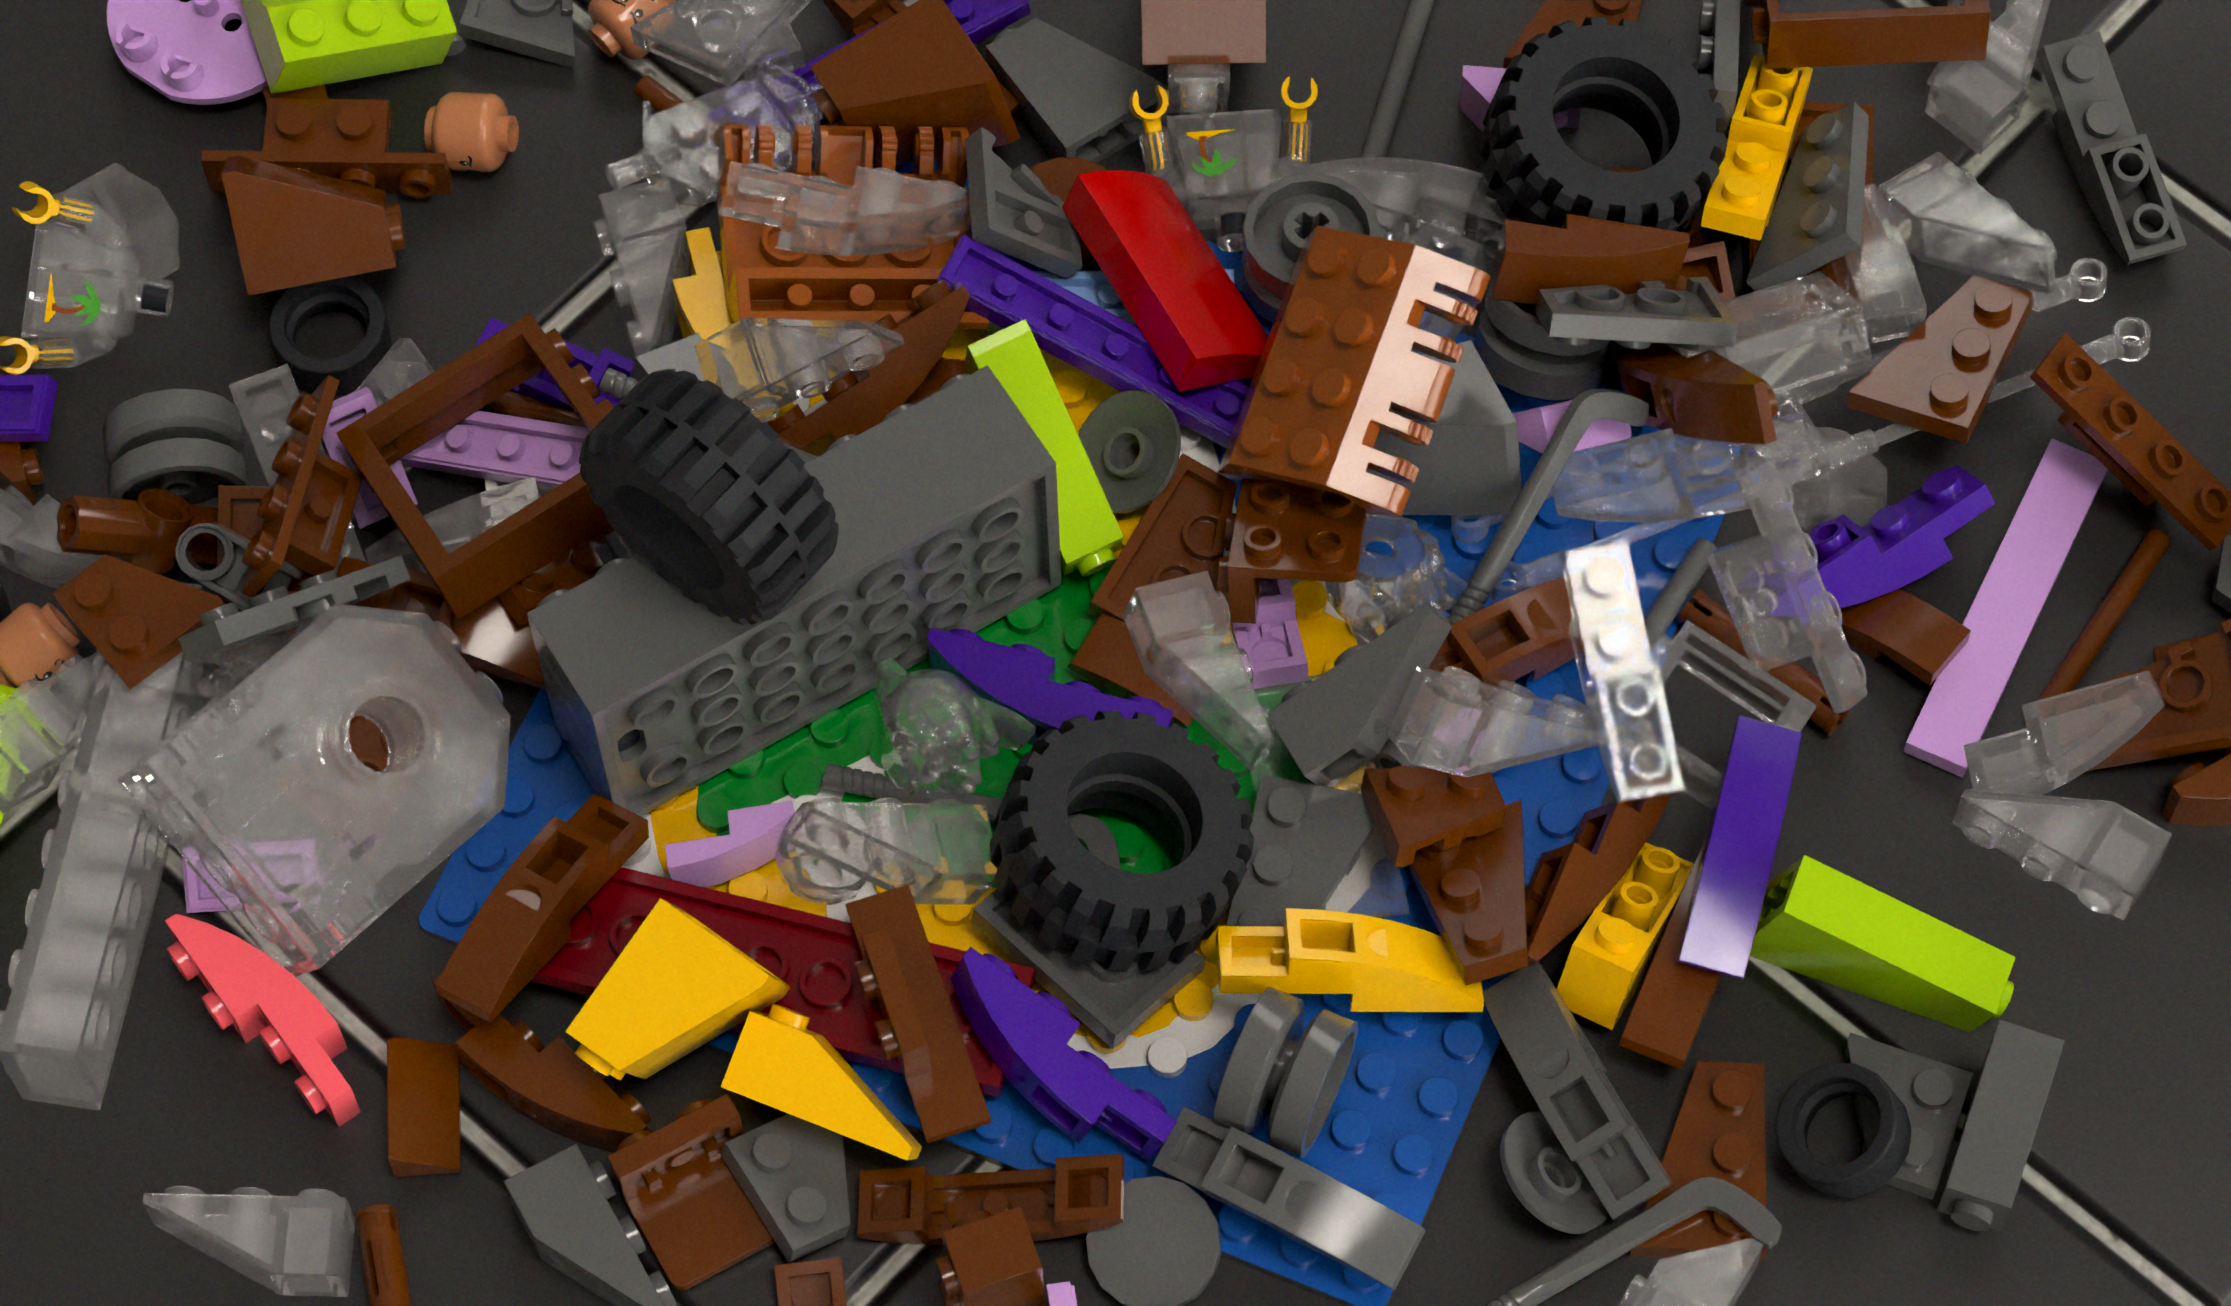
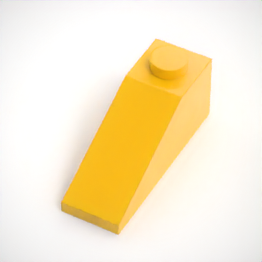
[721,1004,922,1161]

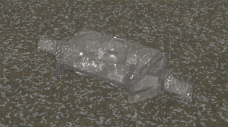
[605,57,824,206]

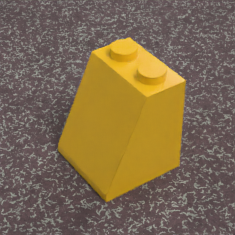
[565,898,791,1081]

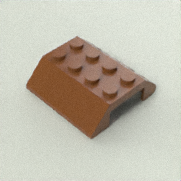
[717,124,989,329]
[1217,226,1490,518]

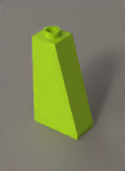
[964,319,1124,577]
[1749,855,2016,1032]

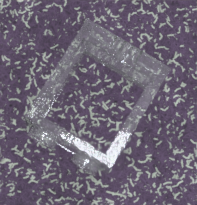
[1679,271,1873,393]
[1607,620,1817,810]

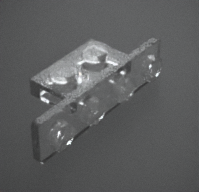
[1706,459,1867,714]

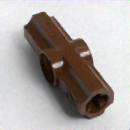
[56,489,218,573]

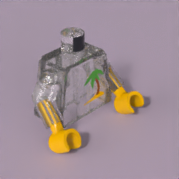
[1129,76,1318,252]
[0,181,174,375]

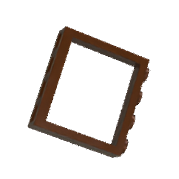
[1743,0,1991,69]
[336,313,614,620]

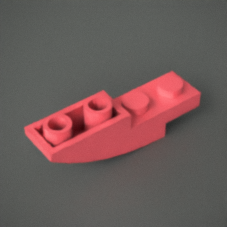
[165,914,361,1127]

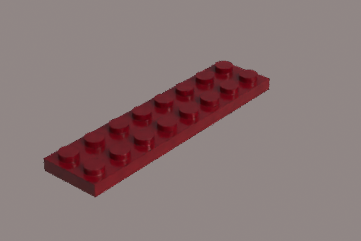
[531,867,1035,1097]

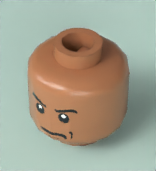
[588,0,678,60]
[424,92,519,172]
[0,602,82,697]

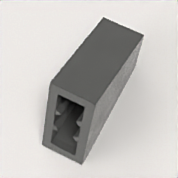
[986,18,1167,163]
[1937,1019,2065,1232]

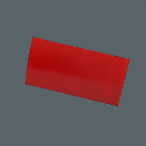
[1062,170,1268,392]

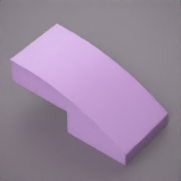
[1225,578,1309,691]
[665,801,800,888]

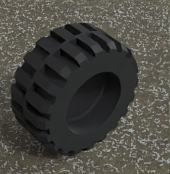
[1480,17,1728,232]
[579,369,839,625]
[990,710,1254,972]

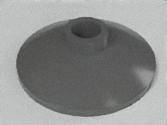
[1078,390,1181,514]
[1500,1111,1609,1234]

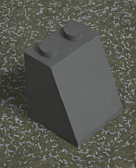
[1366,340,1522,515]

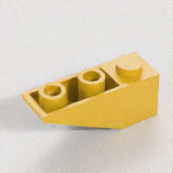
[1557,842,1694,1030]

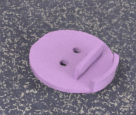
[107,0,268,105]

